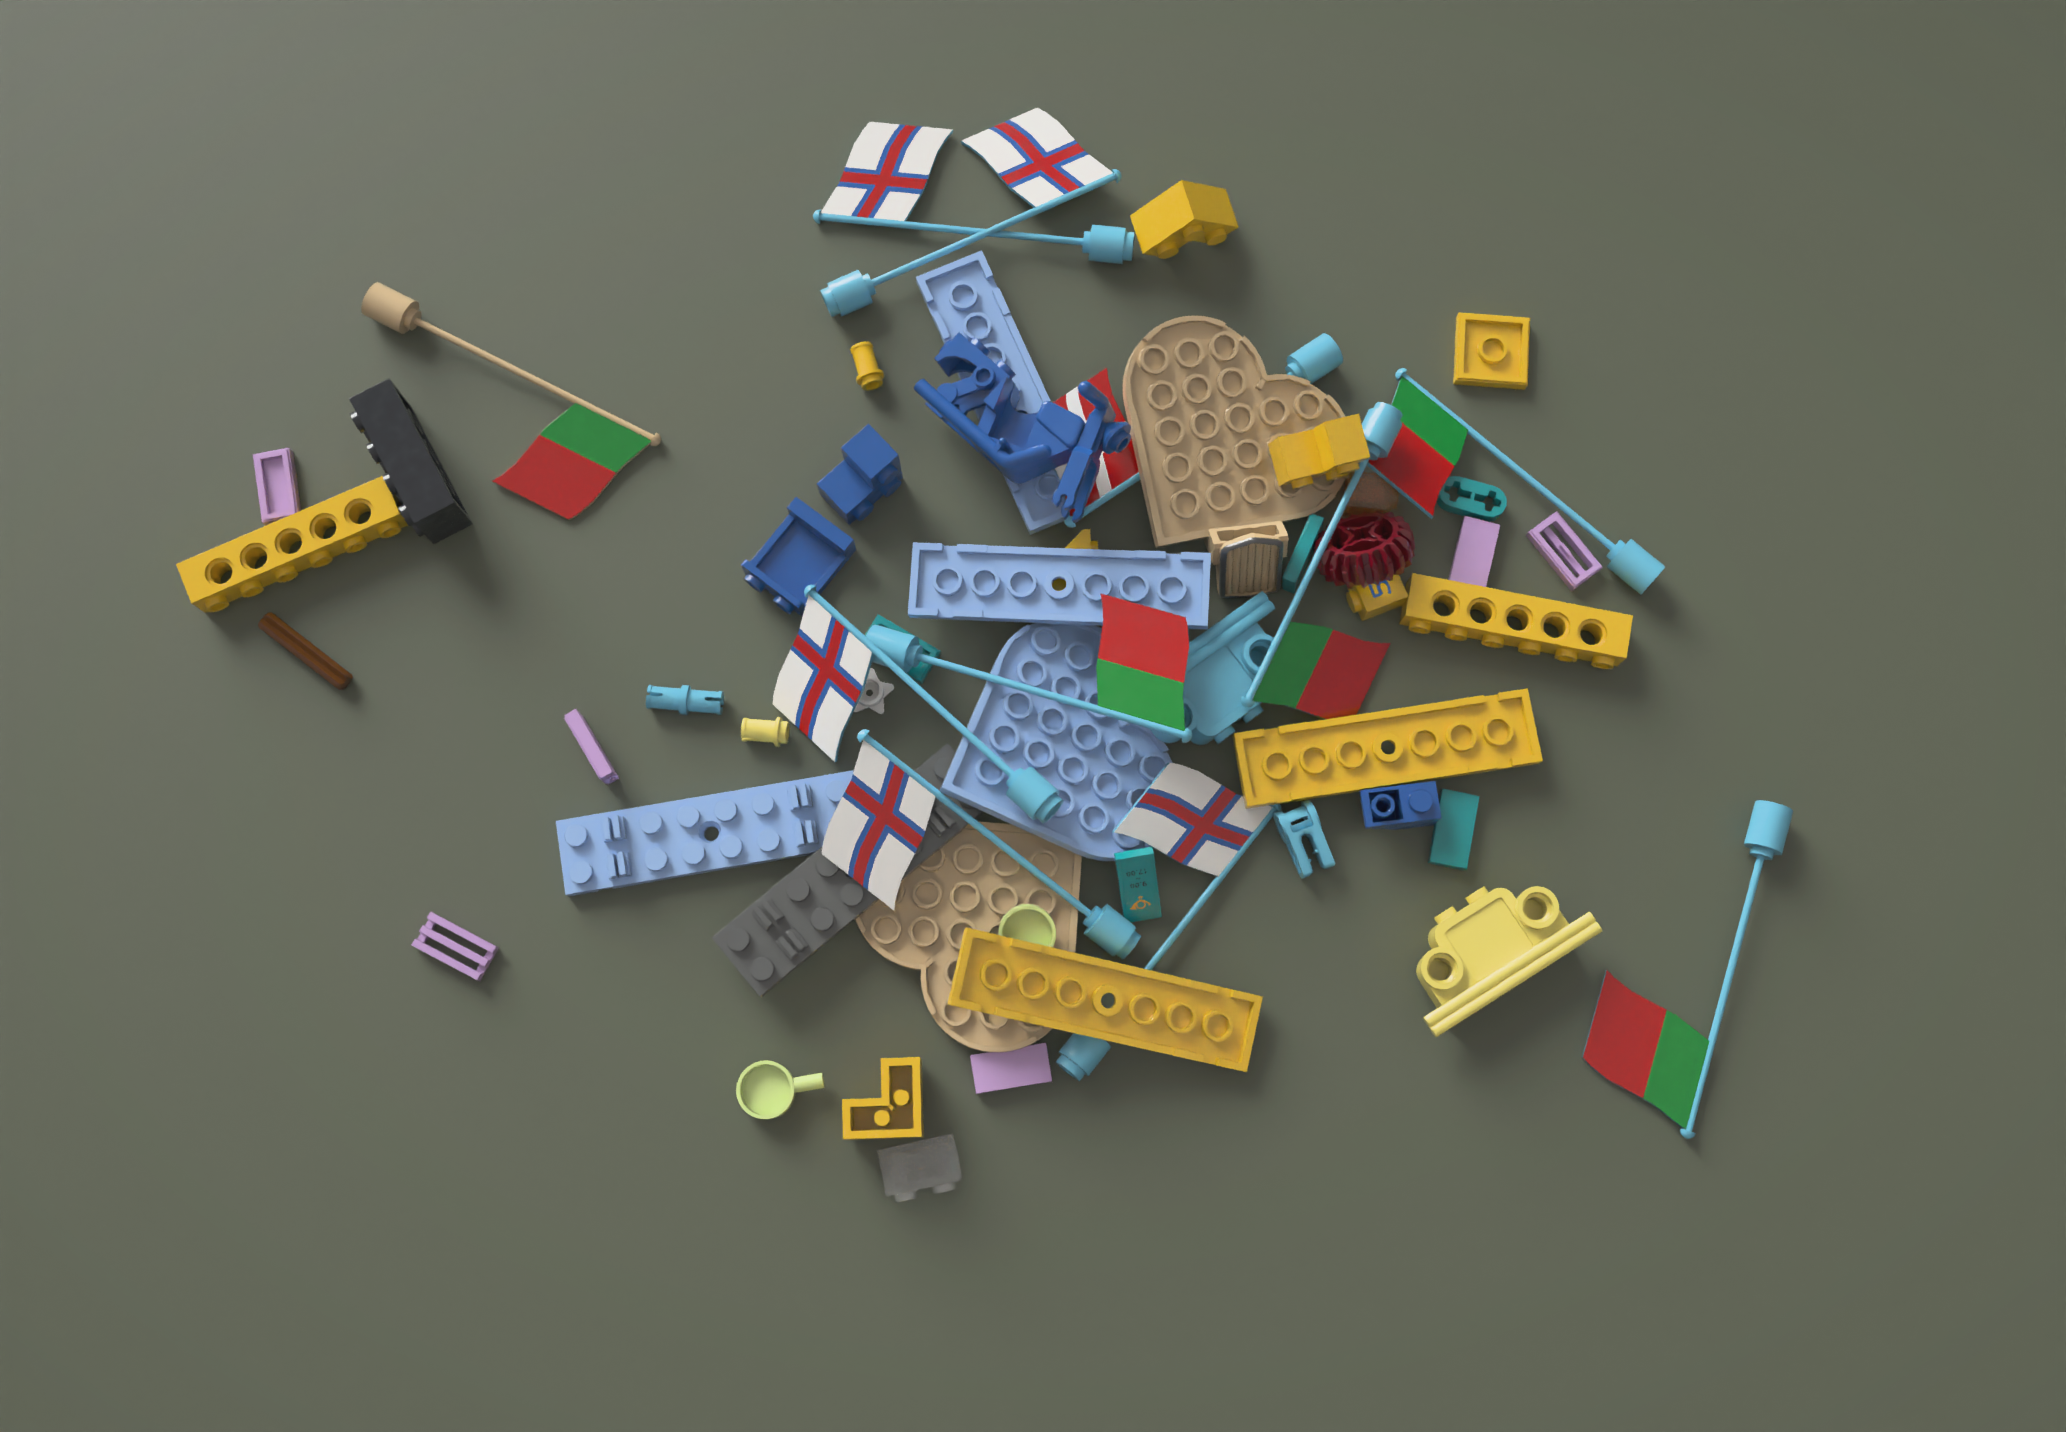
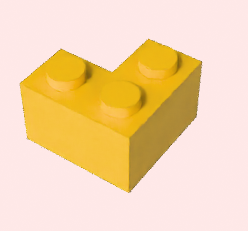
[1130,180,1239,259]
[1268,414,1370,489]
[842,1057,924,1140]

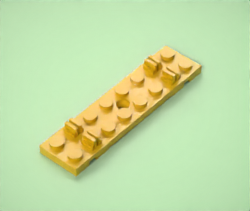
[1232,688,1543,809]
[948,928,1263,1072]

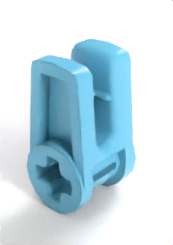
[1273,799,1335,879]

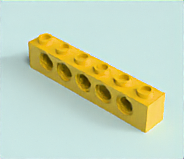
[176,476,408,612]
[1399,573,1633,669]

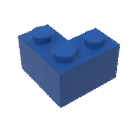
[817,424,903,525]

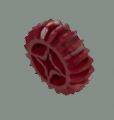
[1314,510,1416,589]

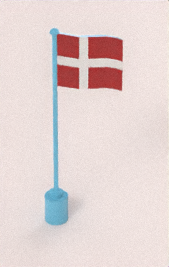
[1053,333,1343,528]

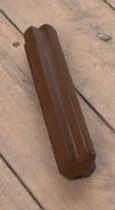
[258,612,353,690]

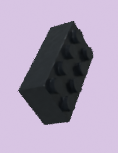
[349,378,473,544]

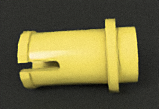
[741,717,790,747]

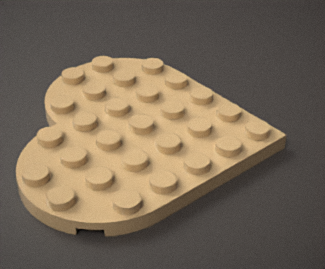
[1122,315,1349,548]
[855,822,1082,1052]

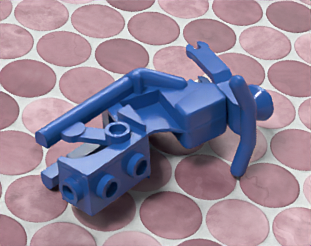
[914,332,1131,523]

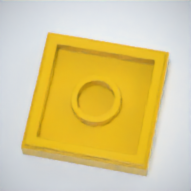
[1453,312,1530,390]

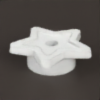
[854,668,894,714]

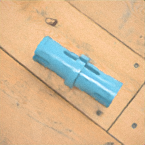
[646,685,724,715]

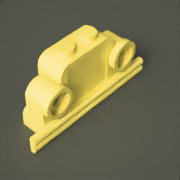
[1416,886,1602,1038]

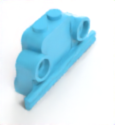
[1150,591,1275,745]

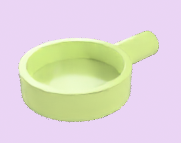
[998,904,1056,948]
[736,1060,825,1120]

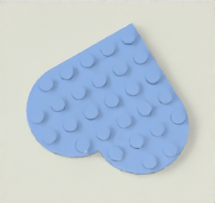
[939,623,1172,861]

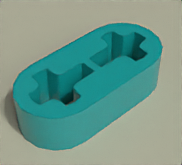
[1437,476,1507,522]

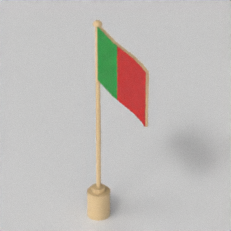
[361,282,661,521]

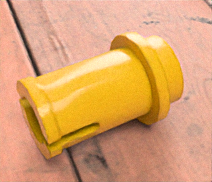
[850,341,884,391]

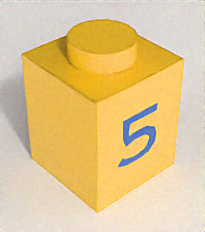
[1346,575,1408,621]

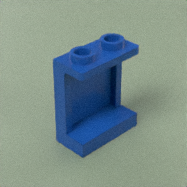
[741,497,856,617]

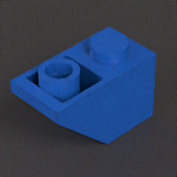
[1359,781,1442,830]

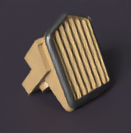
[1204,521,1289,598]

